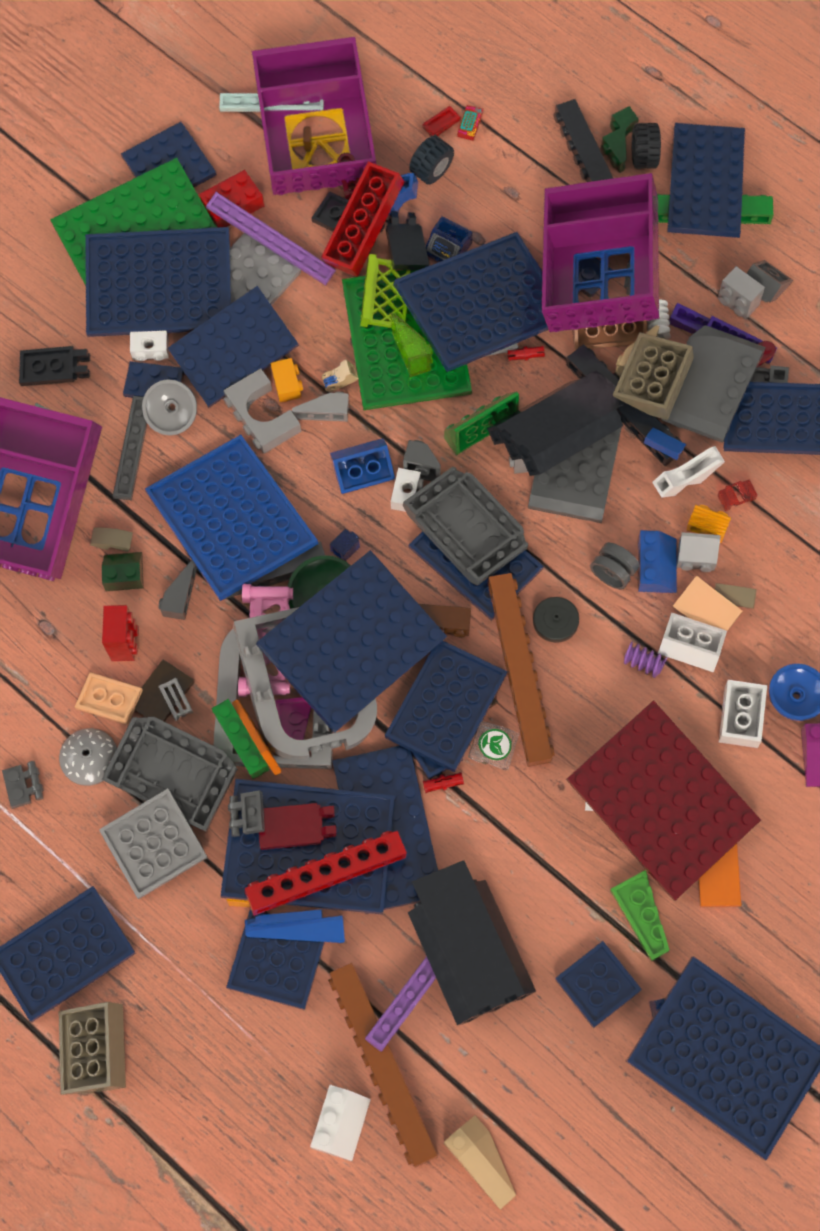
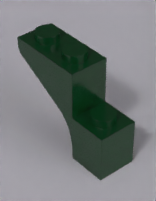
[601,106,639,173]

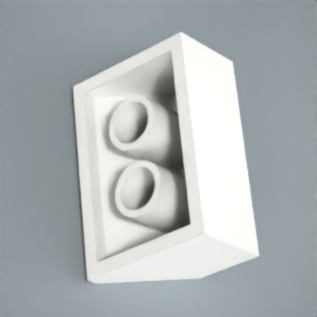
[658,613,727,672]
[310,1085,371,1161]

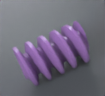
[624,641,668,678]

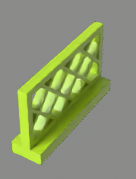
[360,254,410,330]

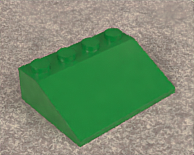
[444,392,519,456]

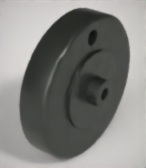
[533,597,579,643]

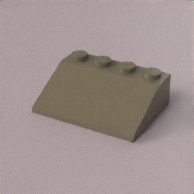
[613,333,694,420]
[59,1002,126,1095]

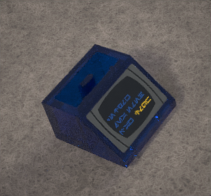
[426,216,473,262]

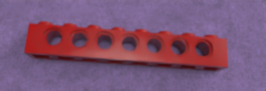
[245,831,407,916]

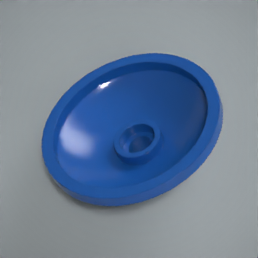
[769,664,820,721]

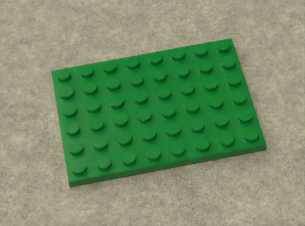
[50,158,216,286]
[342,270,472,411]

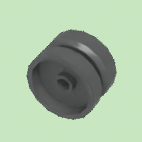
[590,542,640,590]

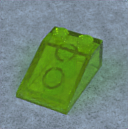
[391,313,433,377]

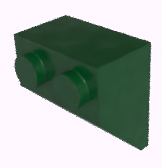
[102,552,144,591]

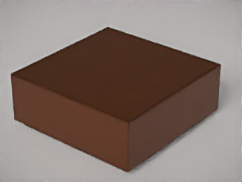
[303,126,312,152]

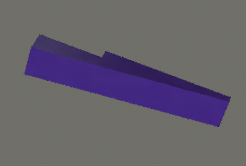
[668,303,777,364]

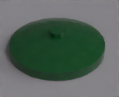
[288,555,351,609]

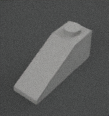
[292,392,349,422]

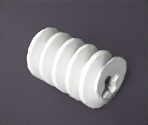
[647,300,671,340]

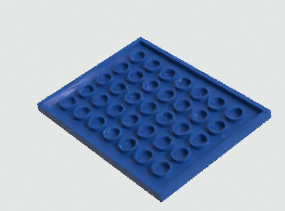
[145,435,318,601]

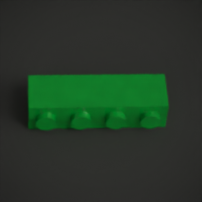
[211,699,270,780]

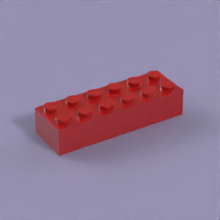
[321,161,404,277]

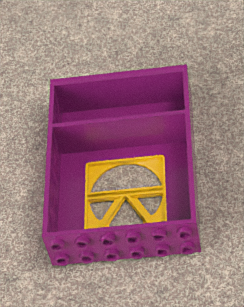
[252,37,376,195]

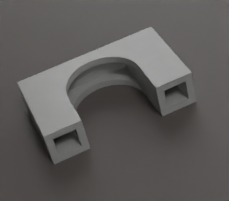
[223,369,301,454]

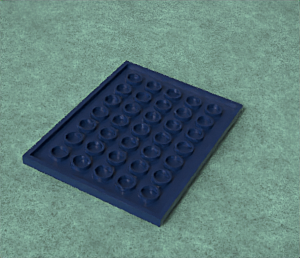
[85,227,232,337]
[393,232,549,372]
[256,550,447,733]
[220,779,394,915]
[625,956,820,1160]

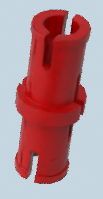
[507,346,545,362]
[423,772,464,793]

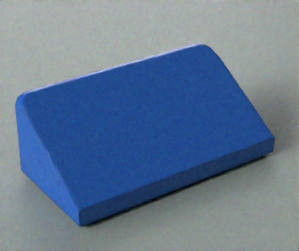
[644,428,686,460]

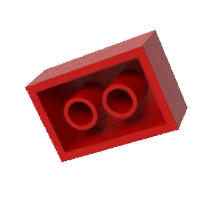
[199,170,264,228]
[102,605,139,661]

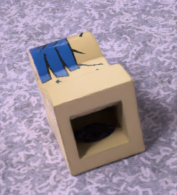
[322,360,359,392]

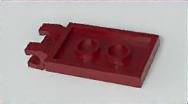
[259,803,336,850]

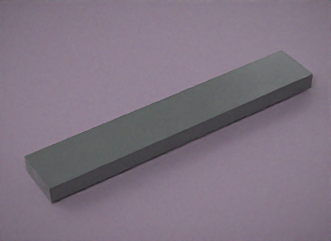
[113,396,147,501]

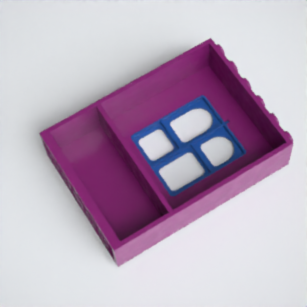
[542,173,659,332]
[0,397,102,581]

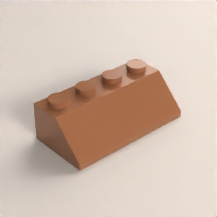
[572,320,647,350]

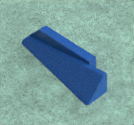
[245,910,345,943]

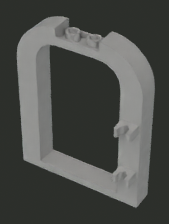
[233,607,377,760]
[213,625,333,769]

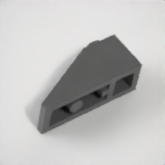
[159,560,197,620]

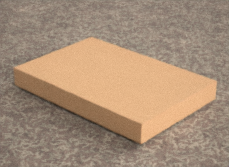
[673,576,743,631]
[75,672,143,725]

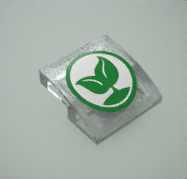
[468,721,520,771]

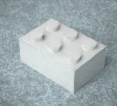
[719,680,767,748]

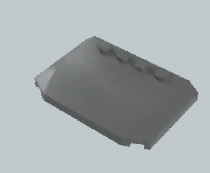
[662,325,766,443]
[403,467,528,586]
[101,717,238,832]

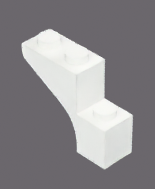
[652,446,725,498]

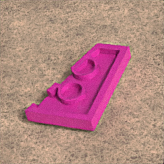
[275,697,312,740]

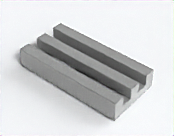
[159,678,193,721]

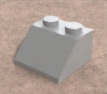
[677,532,720,572]

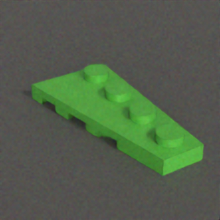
[610,870,670,961]

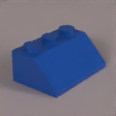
[330,438,395,494]
[638,530,677,593]

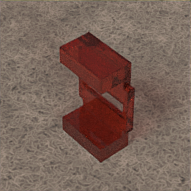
[717,479,758,511]

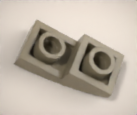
[90,528,133,552]
[715,583,757,609]

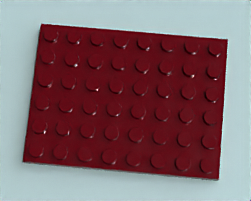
[566,700,761,901]

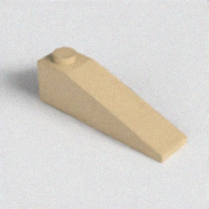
[444,1116,516,1210]

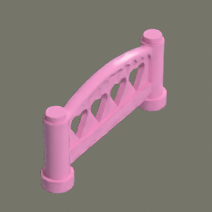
[238,584,294,697]

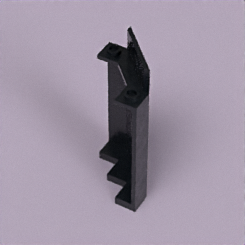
[487,370,625,476]
[407,860,536,1026]

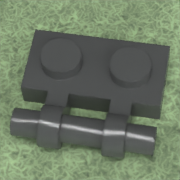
[2,761,44,809]
[228,790,265,837]

